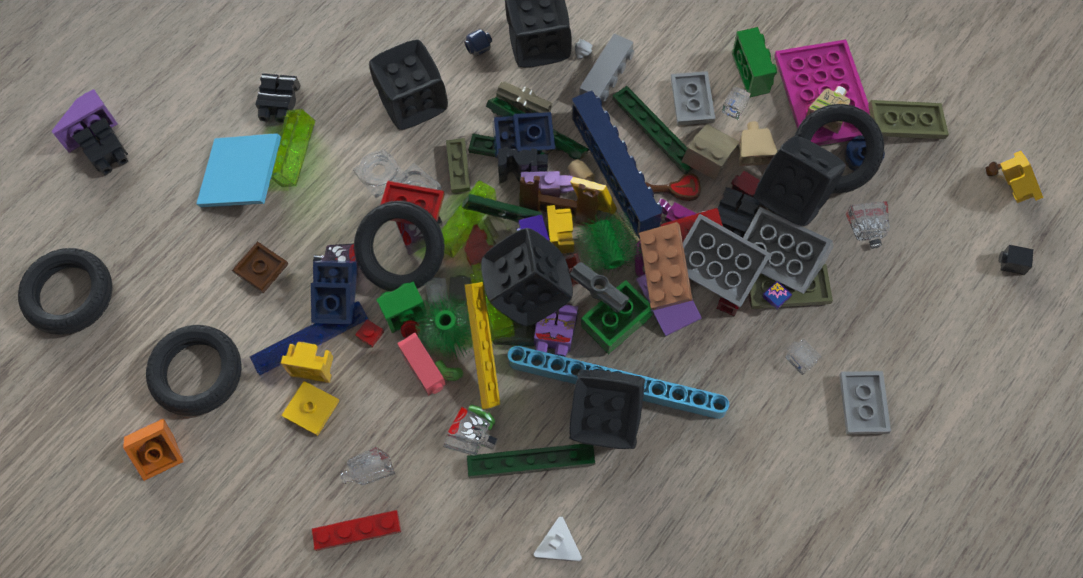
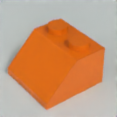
[123,418,183,481]

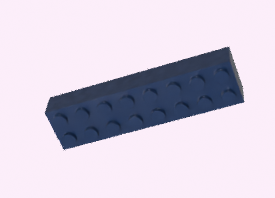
[572,90,663,239]

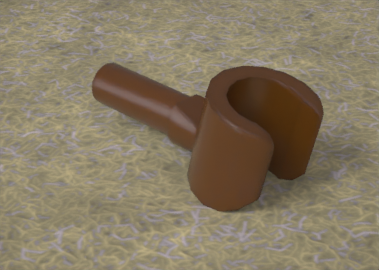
[985,162,1002,176]

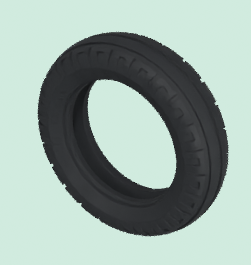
[795,104,884,194]
[354,201,445,292]
[18,248,112,335]
[146,325,242,416]

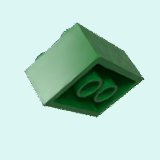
[732,27,777,98]
[581,280,653,355]

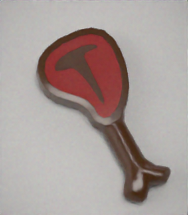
[645,173,701,201]

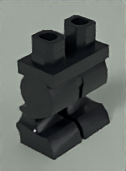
[255,73,301,123]
[72,117,128,175]
[498,147,548,184]
[718,187,760,238]

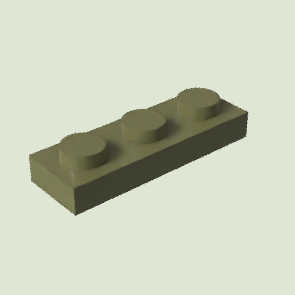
[446,138,471,193]

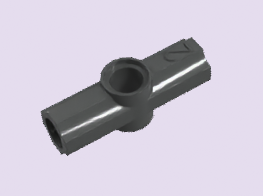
[570,262,629,313]

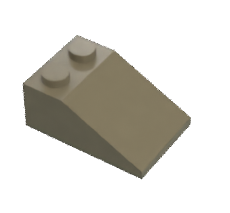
[682,124,740,180]

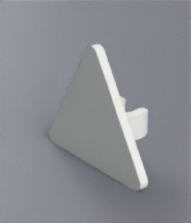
[534,517,582,561]

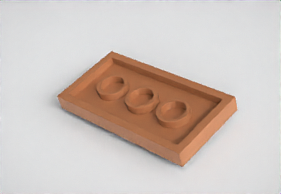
[639,222,693,310]

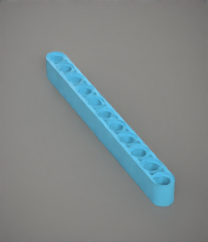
[508,346,729,419]

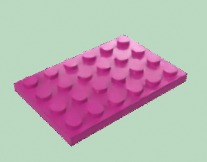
[774,39,870,146]

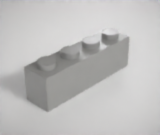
[579,34,635,102]

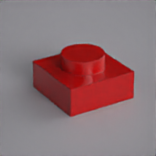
[355,319,384,348]

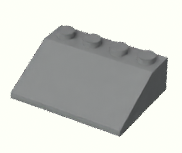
[743,207,834,294]
[683,214,771,307]

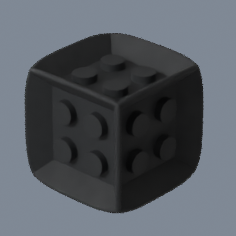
[505,0,572,68]
[369,39,448,130]
[754,136,846,226]
[481,228,573,326]
[569,369,645,449]

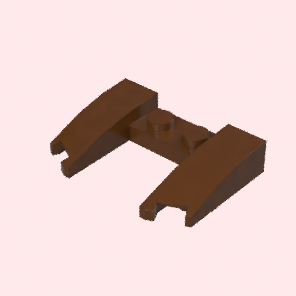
[519,176,599,226]

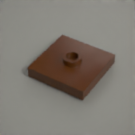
[232,241,288,294]

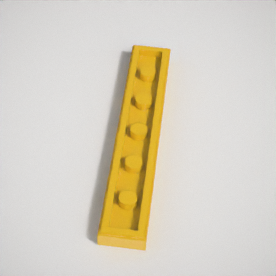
[465,282,500,409]

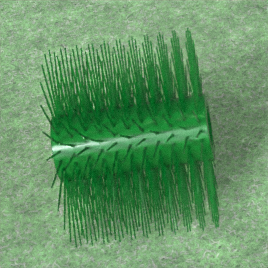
[573,211,641,277]
[415,291,473,362]

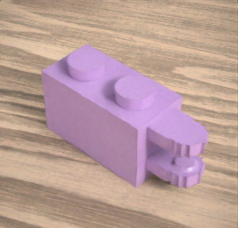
[521,171,574,198]

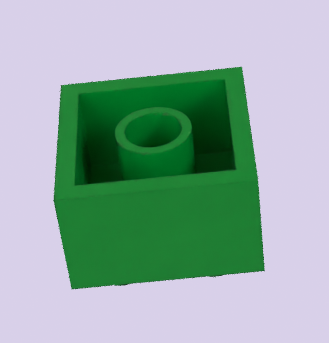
[376,282,427,333]

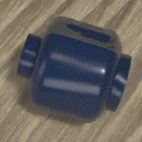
[464,29,492,56]

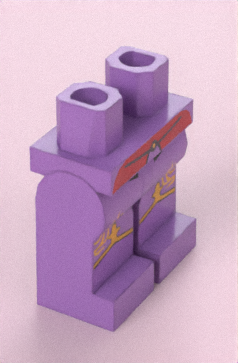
[534,305,578,357]

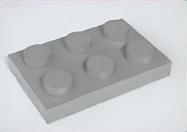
[671,71,715,125]
[839,371,891,434]

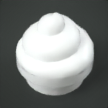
[575,39,593,59]

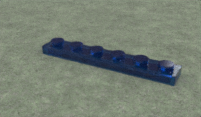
[250,301,369,376]

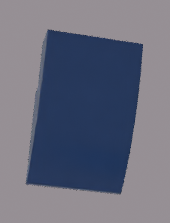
[492,112,555,158]
[310,260,357,324]

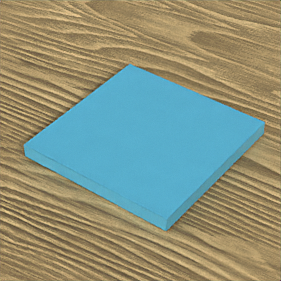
[196,133,281,207]

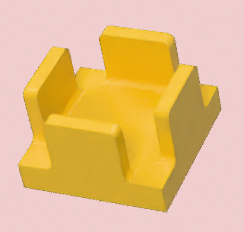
[1000,151,1044,203]
[547,205,574,253]
[281,342,333,383]

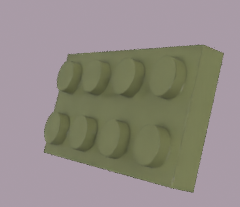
[868,100,949,139]
[749,264,833,309]

